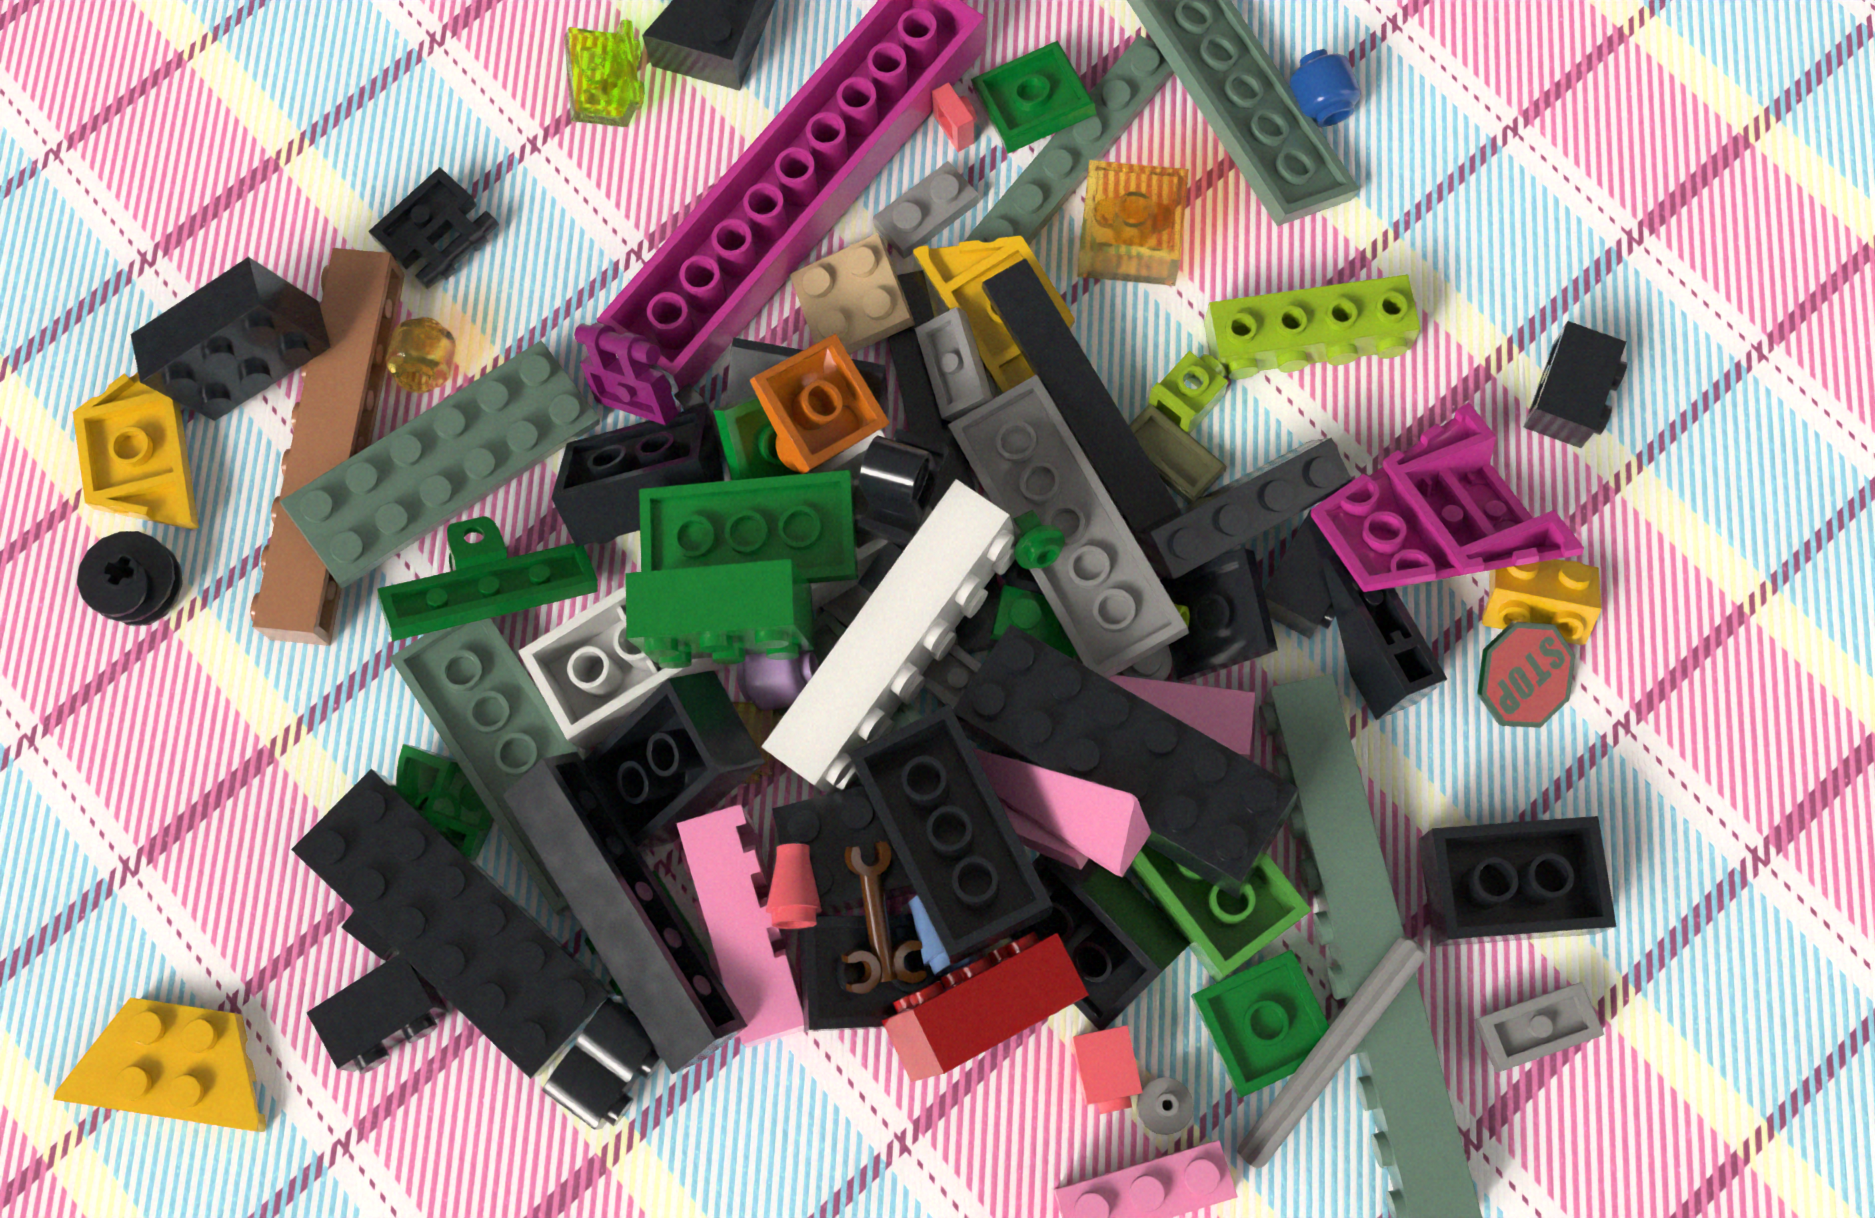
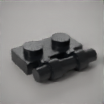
[368,167,499,290]

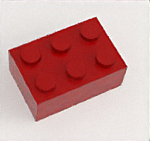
[882,931,1089,1082]

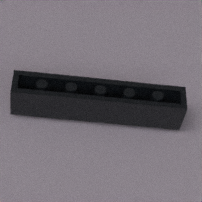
[503,751,748,1075]

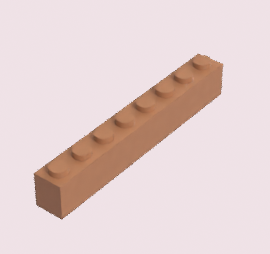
[250,248,405,646]

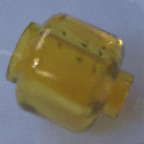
[386,317,457,393]

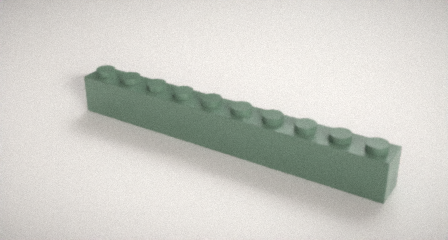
[1259,674,1483,1218]

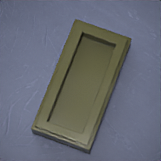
[1129,404,1227,504]

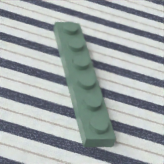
[964,35,1175,246]

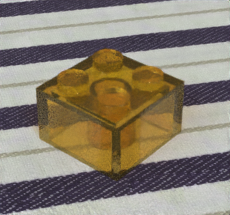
[1077,160,1189,286]

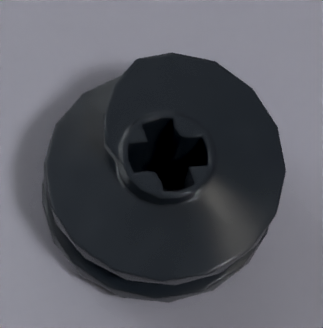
[77,531,183,627]

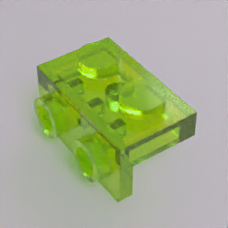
[564,19,645,127]

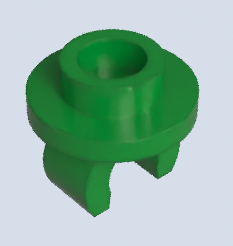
[1013,510,1065,569]

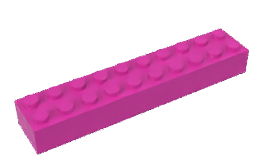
[596,0,986,394]

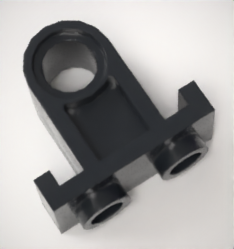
[858,428,949,547]

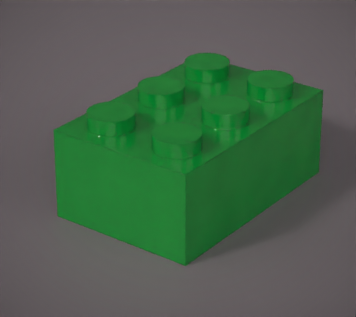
[625,559,814,669]

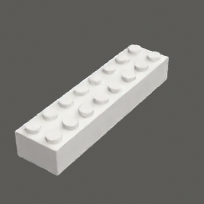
[518,429,932,750]

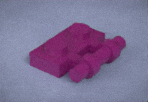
[574,323,679,425]

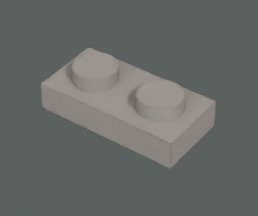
[873,161,979,259]
[915,307,993,422]
[1474,982,1605,1073]

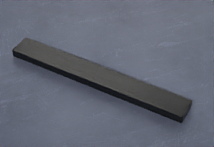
[887,270,1000,654]

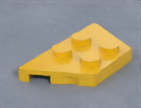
[913,236,1075,394]
[73,372,199,530]
[53,997,266,1132]

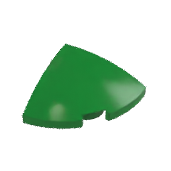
[396,744,494,861]

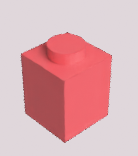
[1071,1025,1143,1114]

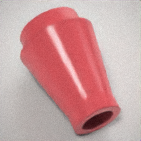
[766,844,822,929]

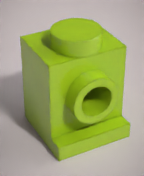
[1148,351,1228,434]

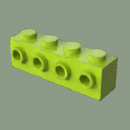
[1204,274,1421,380]

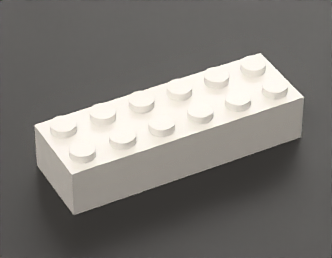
[762,479,1018,794]

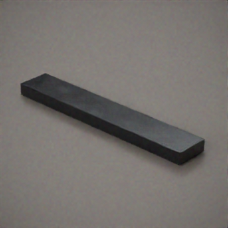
[981,258,1180,544]

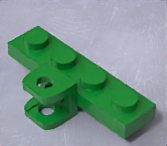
[377,516,598,642]

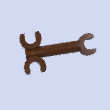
[842,841,927,994]

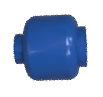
[1289,49,1361,127]

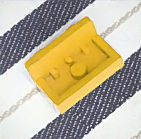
[1482,559,1602,645]

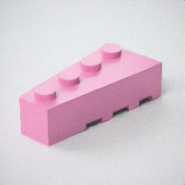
[677,804,804,1048]

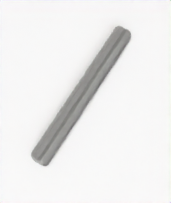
[1237,936,1427,1169]

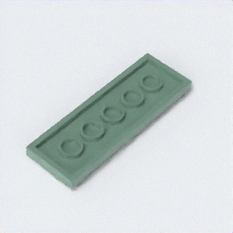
[1127,0,1360,227]
[280,340,600,589]
[389,618,649,916]

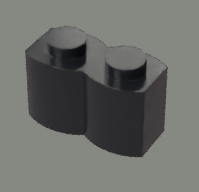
[541,997,663,1130]

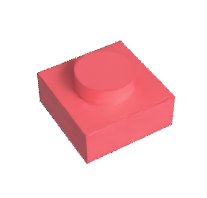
[932,82,977,152]

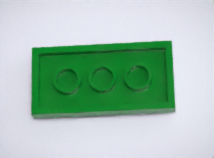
[639,470,858,584]

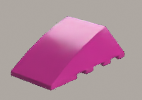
[1311,402,1584,592]

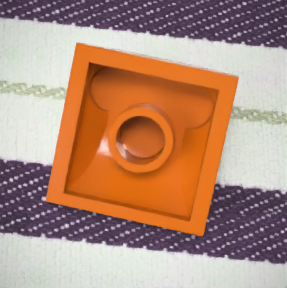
[750,333,890,474]

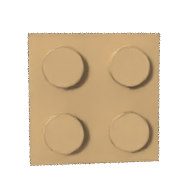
[790,233,915,354]

